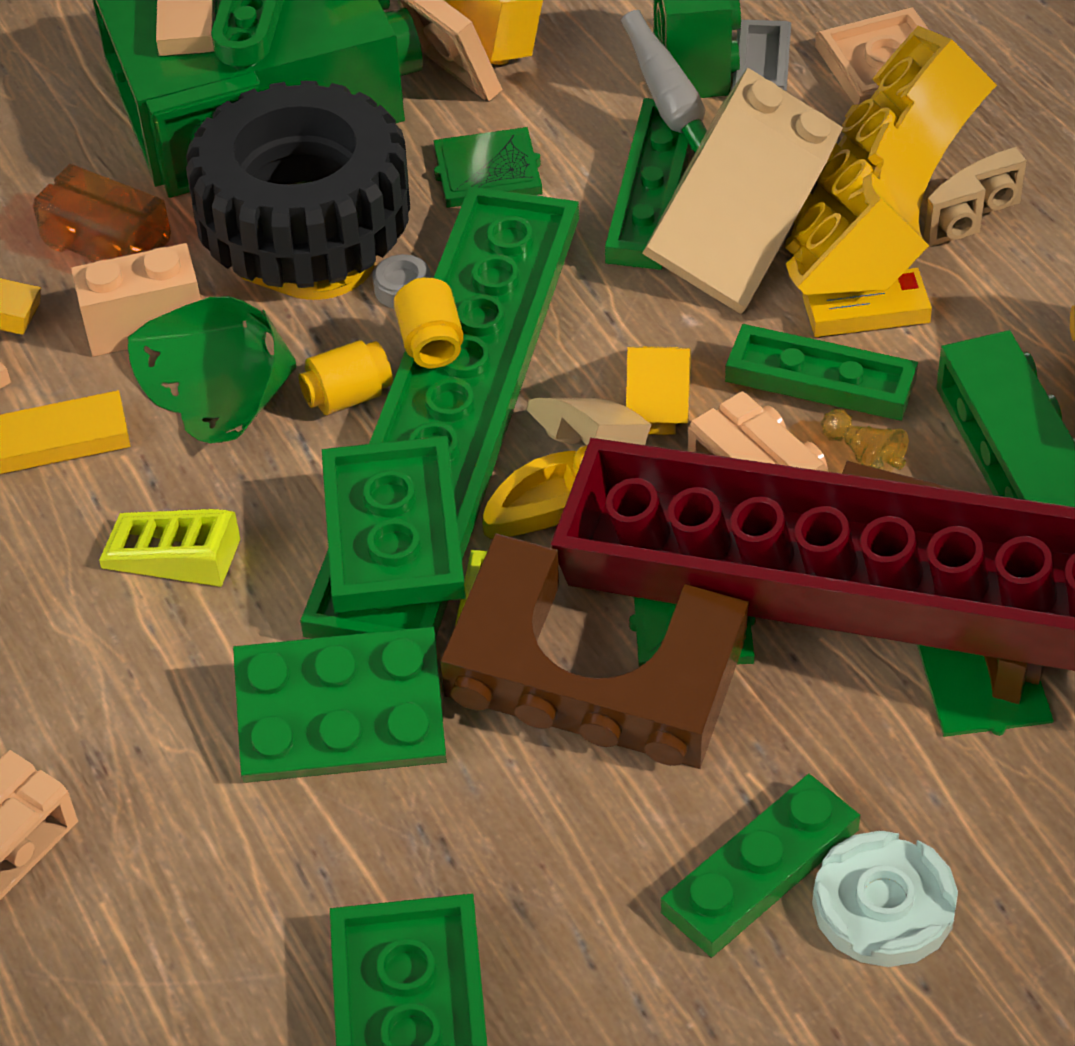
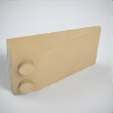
[642,68,843,314]

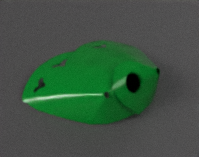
[128,296,297,444]

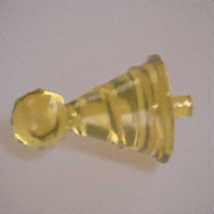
[820,409,909,472]

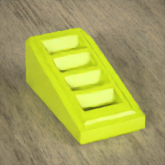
[99,509,240,587]

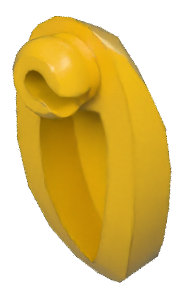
[482,445,587,539]

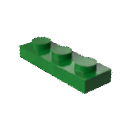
[725,324,918,421]
[661,773,861,958]

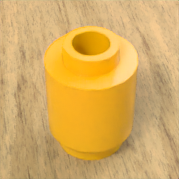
[393,277,464,368]
[299,340,393,415]

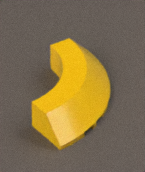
[785,25,997,295]

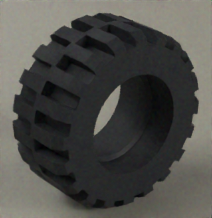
[186,81,411,288]

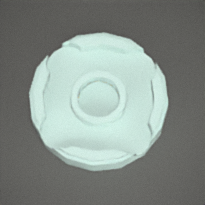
[812,830,958,967]

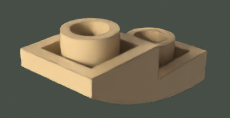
[923,147,1027,248]
[526,398,651,445]

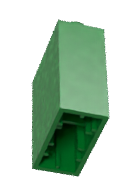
[92,0,423,187]

